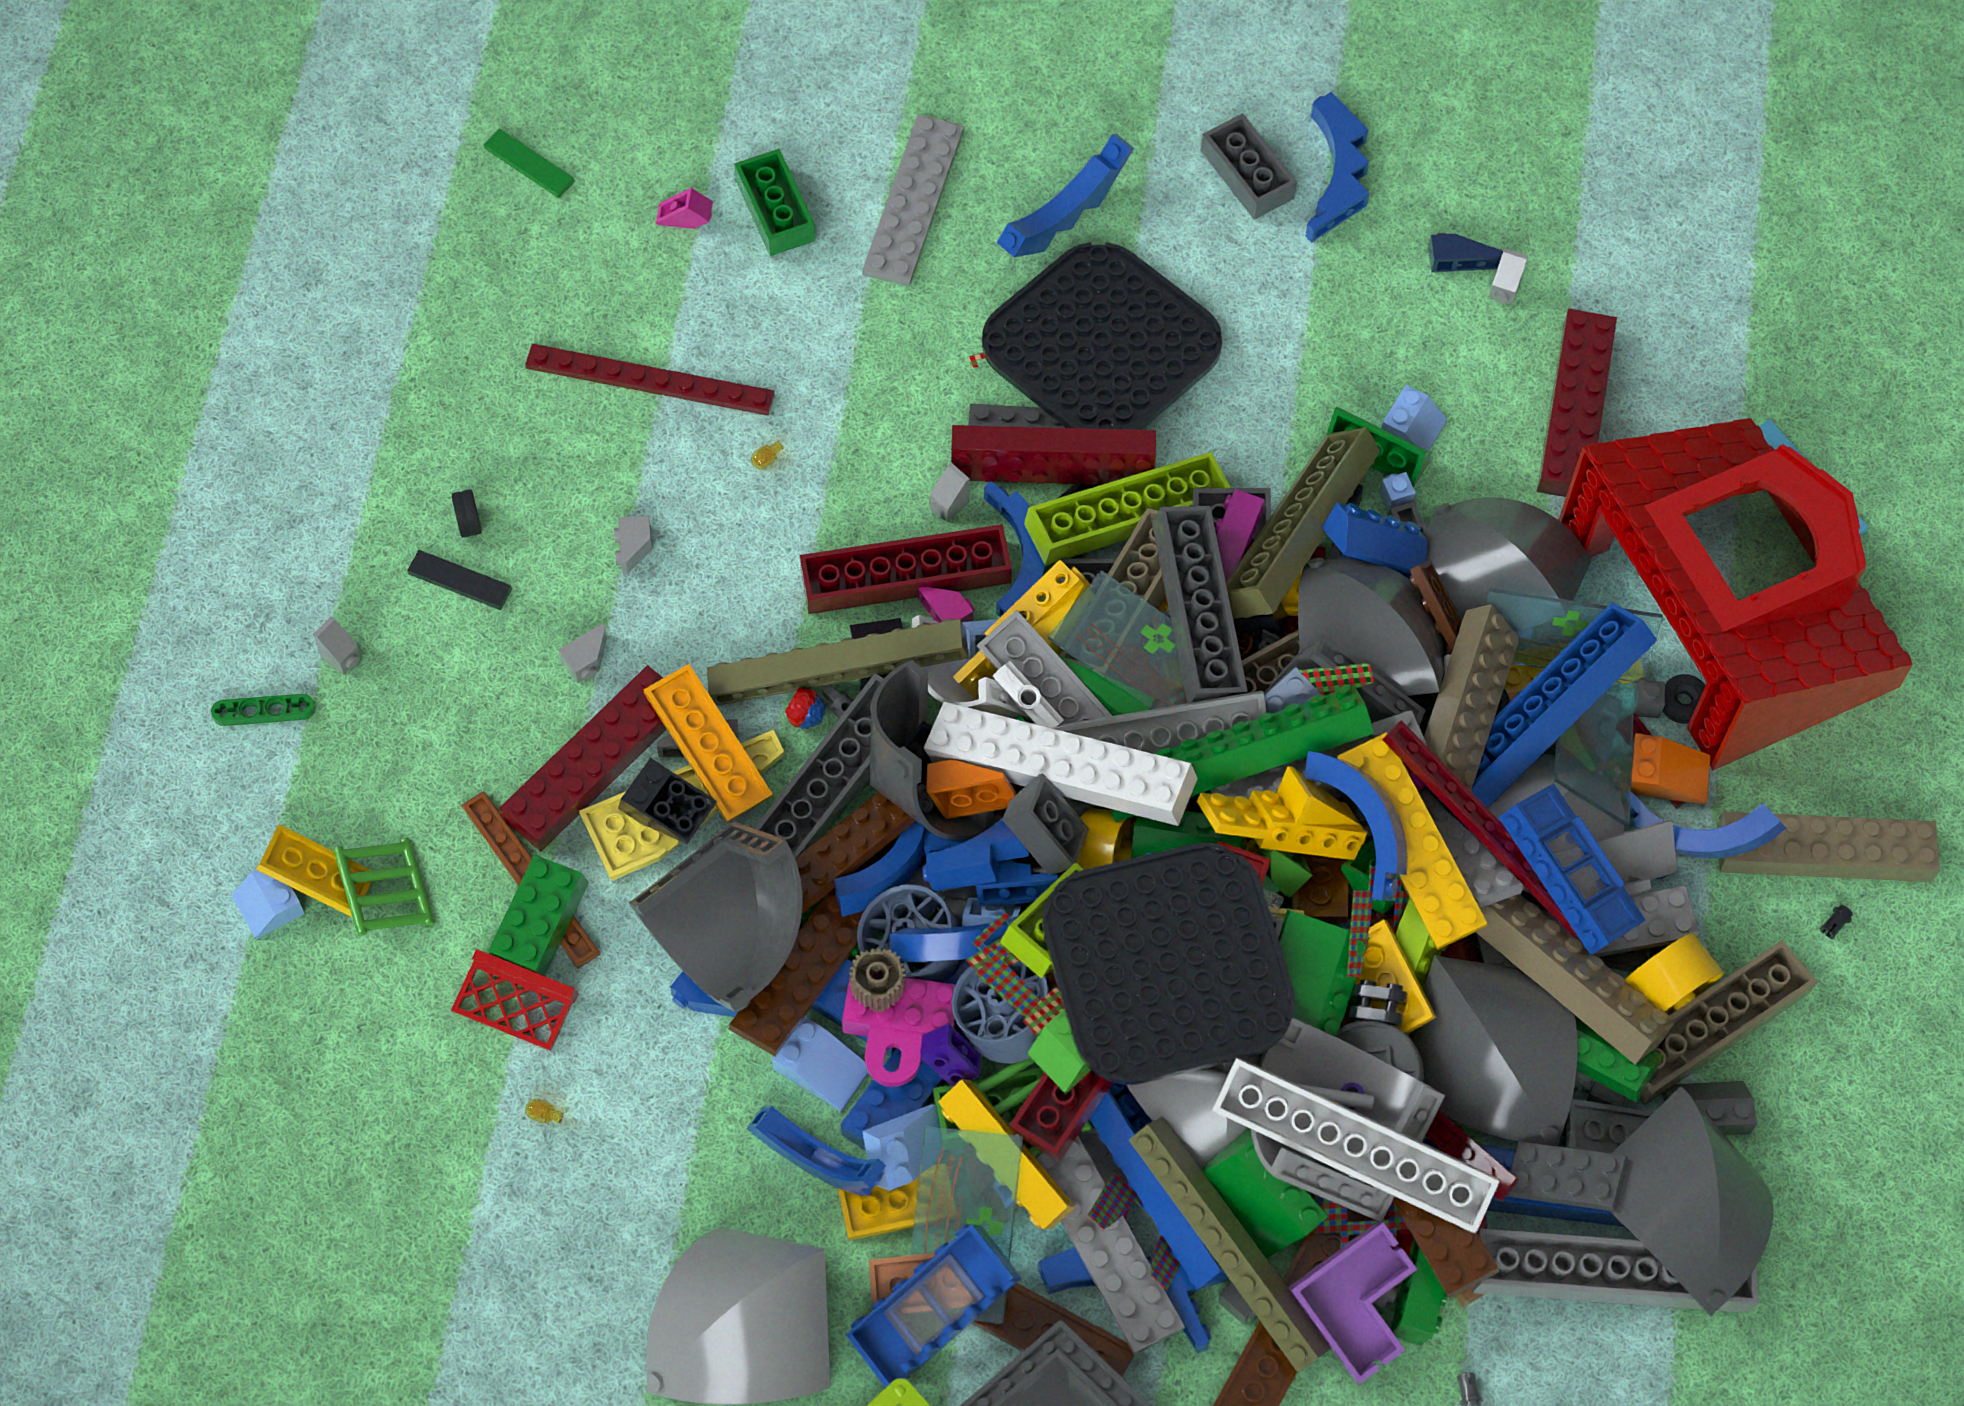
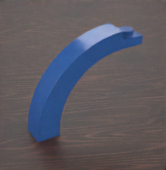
[984,481,1045,618]
[1305,751,1407,901]
[1622,790,1786,859]
[834,821,925,917]
[889,916,1019,962]
[746,1106,886,1196]

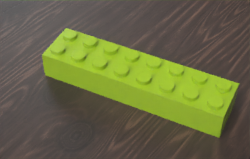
[1024,451,1231,565]

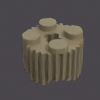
[850,948,906,1012]

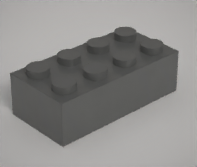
[1200,113,1297,220]

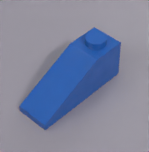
[670,971,738,1017]

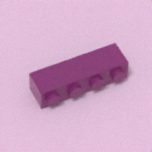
[1215,489,1266,582]

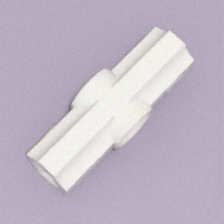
[992,661,1064,728]

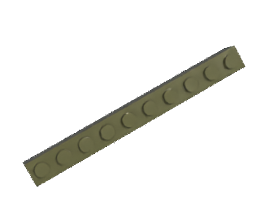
[707,619,969,706]
[1129,1117,1331,1373]

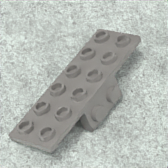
[1543,820,1677,909]

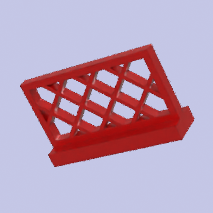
[451,949,579,1051]

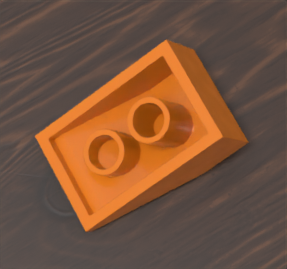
[1627,733,1710,805]
[927,760,1017,819]

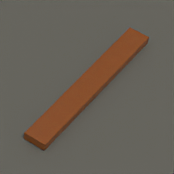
[461,791,600,969]

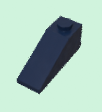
[1428,233,1503,272]

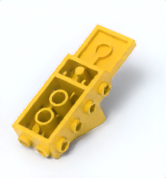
[953,560,1095,700]
[1197,766,1367,860]

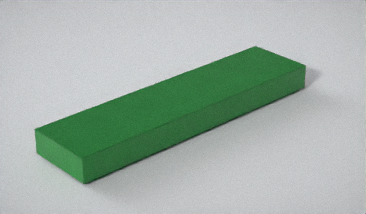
[484,128,574,199]

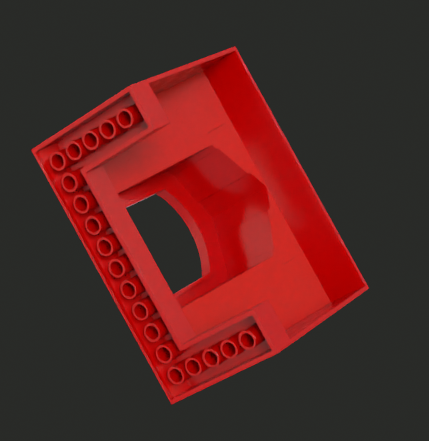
[1558,418,1913,771]

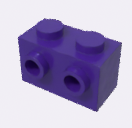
[920,1024,981,1087]

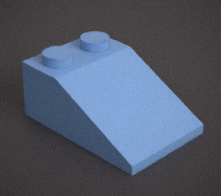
[772,1017,868,1112]
[862,1104,945,1191]

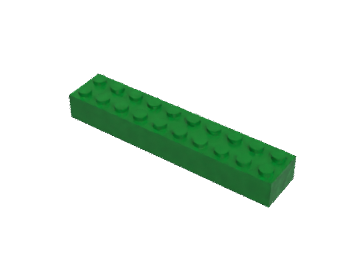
[1111,686,1374,822]

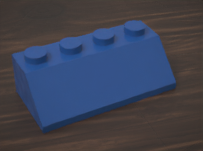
[1322,502,1427,575]

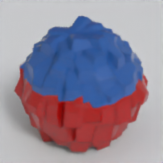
[784,688,826,729]

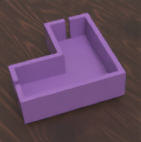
[1288,1221,1417,1384]

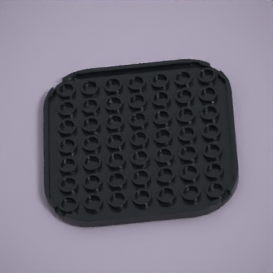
[982,242,1222,430]
[1042,843,1295,1085]

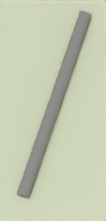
[1170,1069,1374,1110]

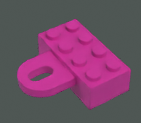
[842,978,956,1087]

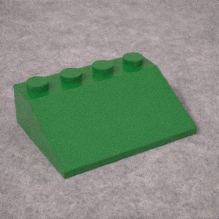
[1278,909,1369,1037]
[1201,1128,1328,1258]

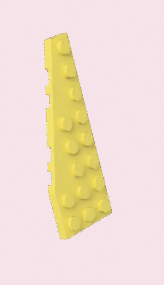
[579,730,785,881]

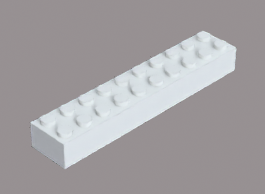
[924,702,1197,826]
[1212,1058,1499,1234]

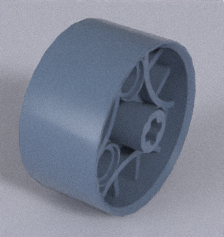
[857,885,962,983]
[952,960,1054,1063]

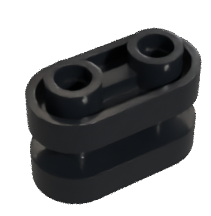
[1348,980,1408,1026]

